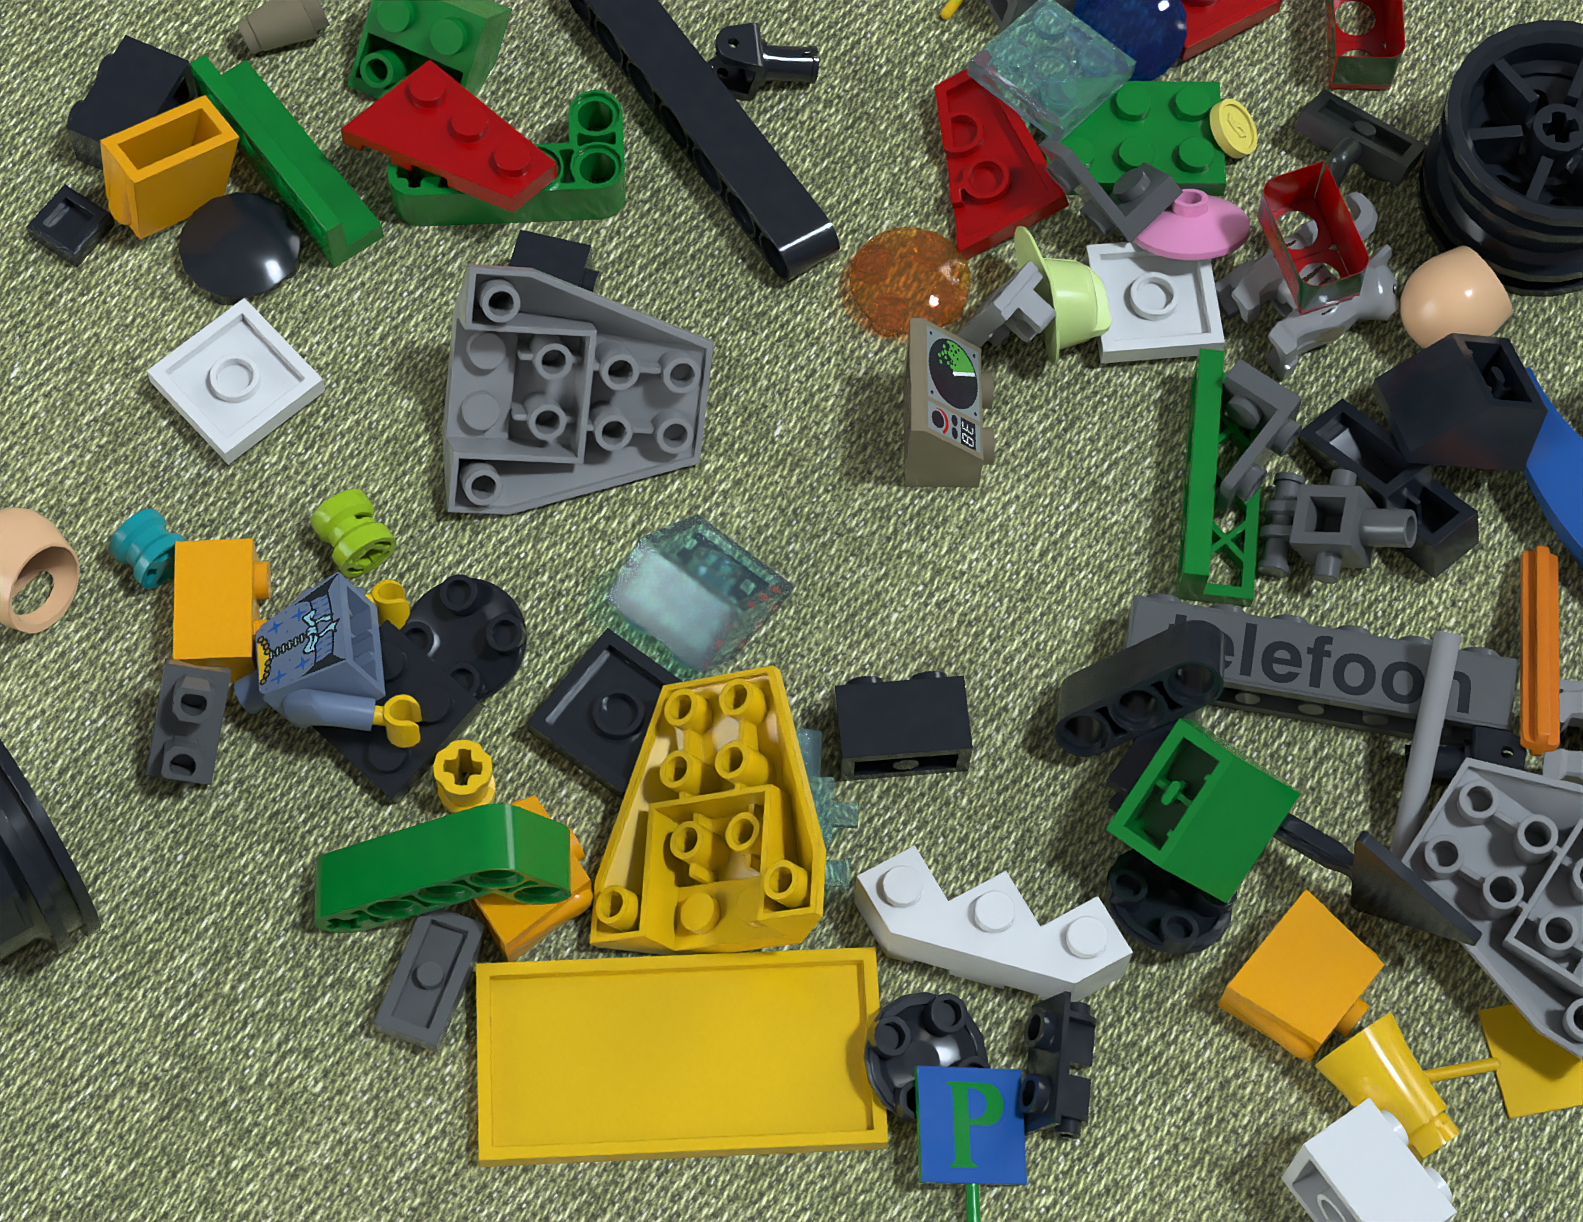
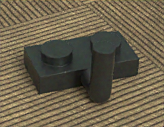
[1294,89,1427,196]

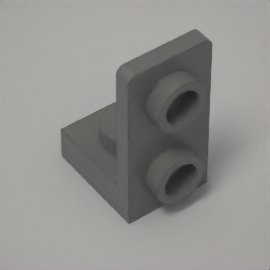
[1039,136,1183,243]
[1215,358,1302,514]

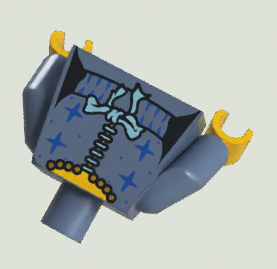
[234,572,422,748]

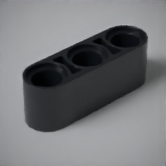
[1054,620,1226,757]

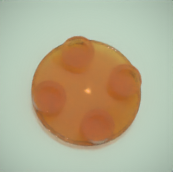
[850,227,971,337]

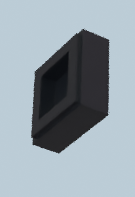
[26,184,115,268]

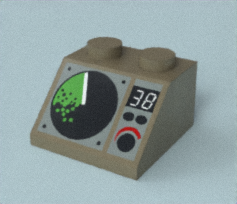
[903,318,994,488]

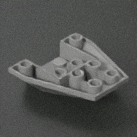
[443,264,714,515]
[1401,757,1583,1061]

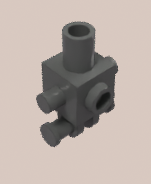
[1257,469,1417,584]

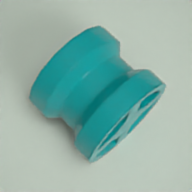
[108,508,187,589]

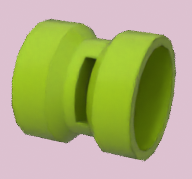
[310,489,397,577]

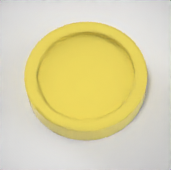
[1210,99,1258,159]

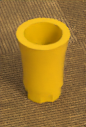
[1314,1012,1461,1162]

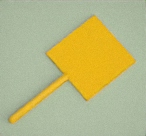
[1423,1004,1583,1119]

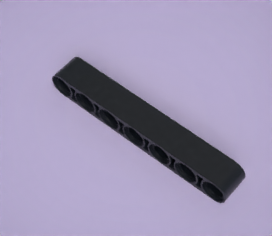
[569,0,840,281]

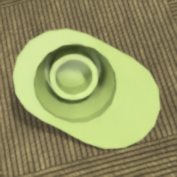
[1015,226,1111,365]

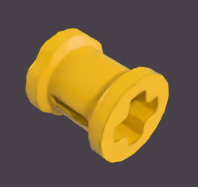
[433,740,496,814]

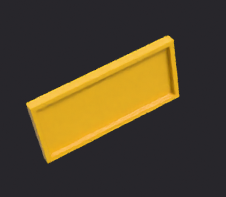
[476,947,888,1167]

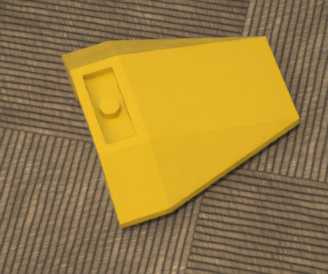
[590,665,826,956]

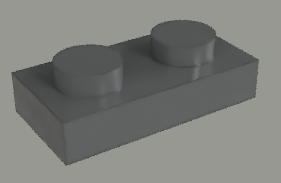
[373,908,488,1053]

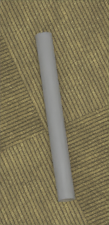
[1390,630,1462,861]

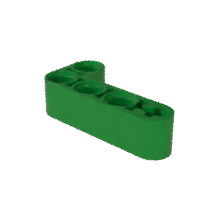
[387,90,626,227]
[314,804,571,933]

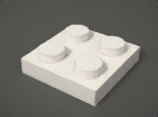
[1084,241,1225,363]
[147,298,325,465]

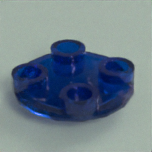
[1070,0,1187,81]

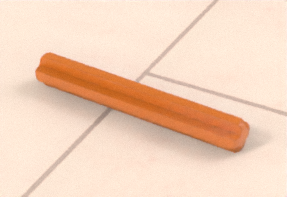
[1520,545,1560,756]

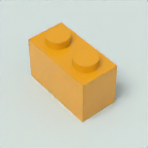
[173,538,271,683]

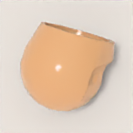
[1400,245,1513,349]
[0,507,80,634]

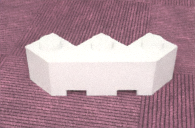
[854,846,1133,1002]

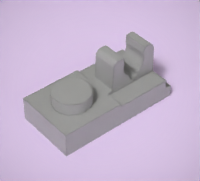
[956,261,1056,347]

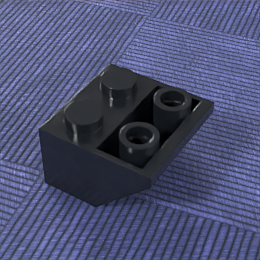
[1371,333,1548,472]

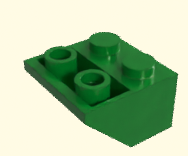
[347,0,512,99]
[1106,718,1302,903]

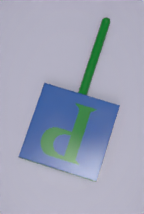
[914,1066,1027,1222]

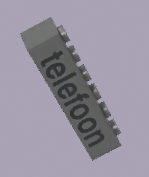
[1122,593,1517,746]

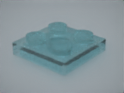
[967,0,1137,143]

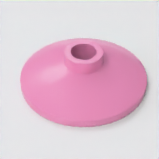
[1133,189,1250,260]

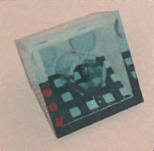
[605,514,795,675]

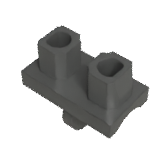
[146,658,231,785]

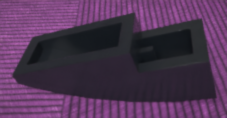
[1298,398,1479,579]

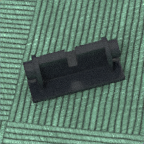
[1019,991,1097,1139]

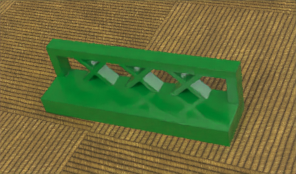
[189,54,384,268]
[1176,348,1261,607]

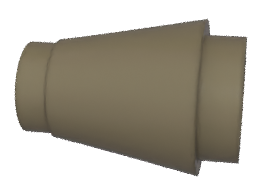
[237,0,330,55]

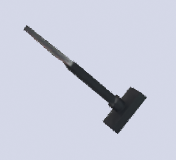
[1106,708,1482,946]

